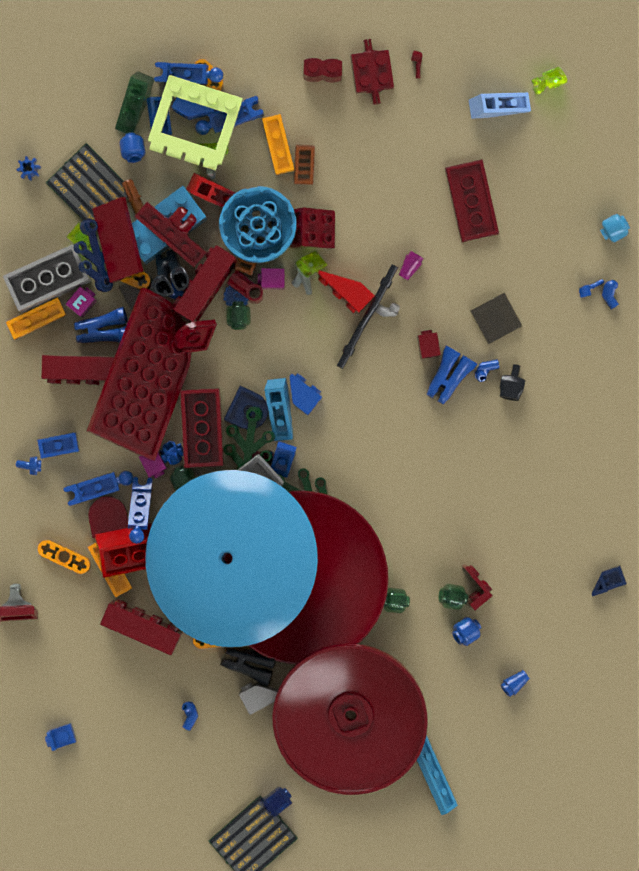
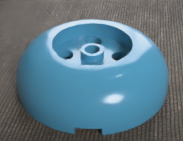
[219,186,297,263]

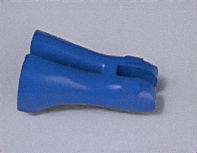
[74,307,128,343]
[427,345,477,405]

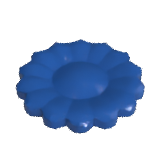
[224,286,248,310]

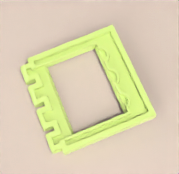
[148,75,243,171]

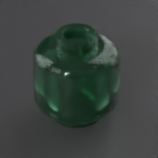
[226,301,251,330]
[169,466,196,492]
[438,584,468,610]
[383,588,410,613]

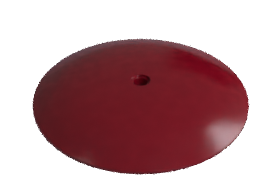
[225,491,389,664]

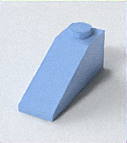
[469,92,531,119]

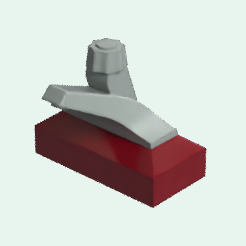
[0,584,38,622]

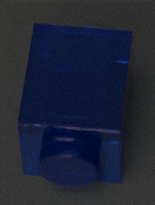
[260,787,292,817]

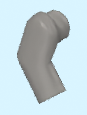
[375,303,400,317]

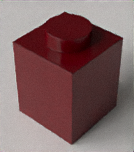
[417,330,441,359]

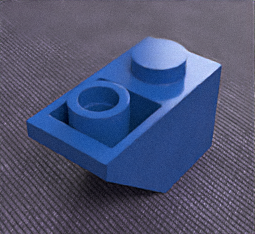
[171,98,217,121]
[289,373,322,415]

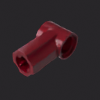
[227,270,264,304]

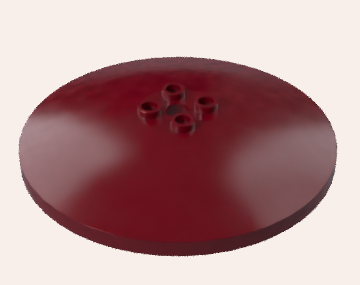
[272,644,428,795]

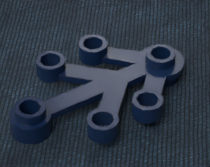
[73,219,113,292]

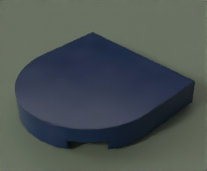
[224,385,268,430]

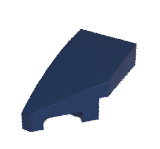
[592,565,627,597]

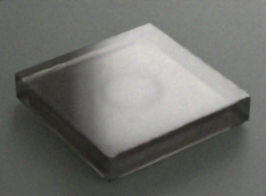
[470,292,522,344]

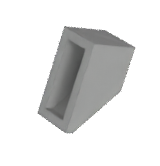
[239,682,279,715]

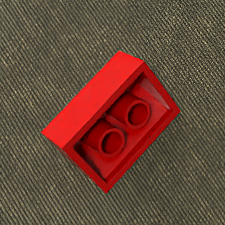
[95,523,152,578]

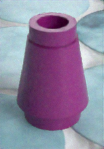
[399,251,424,280]

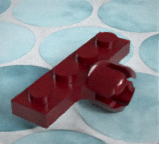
[134,201,207,267]

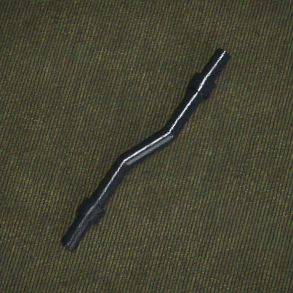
[337,264,398,369]

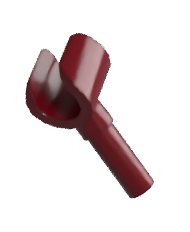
[411,50,423,79]

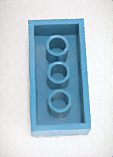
[132,186,207,265]

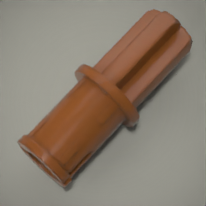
[122,179,144,215]

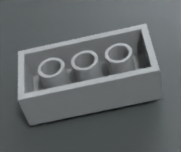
[3,244,92,313]

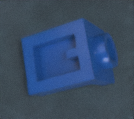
[45,723,77,751]

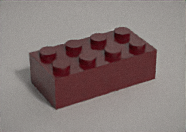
[173,245,237,322]
[41,355,114,385]
[180,388,224,468]
[100,599,183,656]

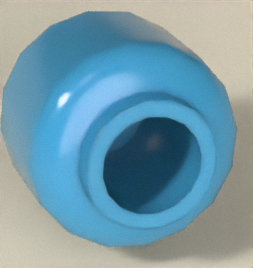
[600,214,630,242]

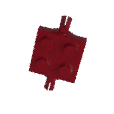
[350,39,394,105]

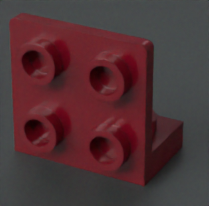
[290,207,335,249]
[462,564,493,611]

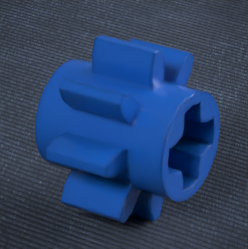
[16,156,41,181]
[160,441,184,465]

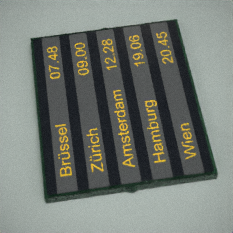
[46,143,128,227]
[208,795,298,871]

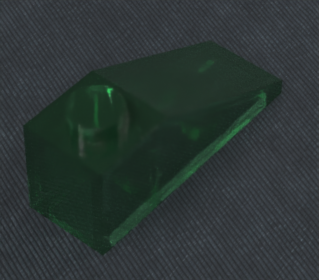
[115,71,154,134]

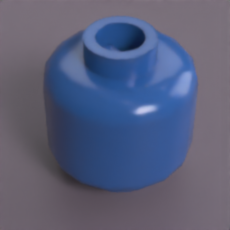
[119,133,146,163]
[452,617,481,646]

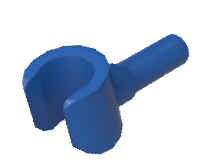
[579,279,604,298]

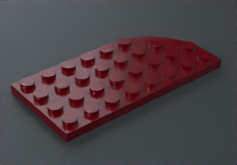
[87,287,192,461]

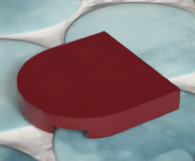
[174,319,217,352]
[88,496,128,538]

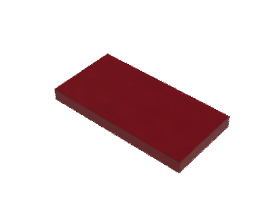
[445,159,499,243]
[92,197,144,283]

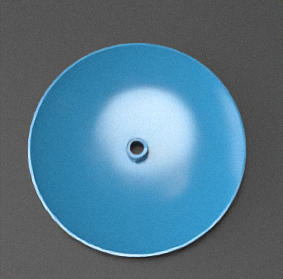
[145,470,318,647]

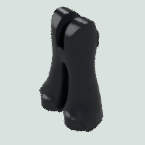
[152,250,189,296]
[220,647,276,687]

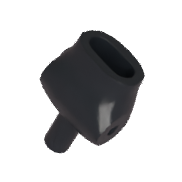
[500,364,526,401]

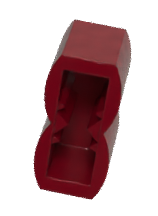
[303,58,342,83]

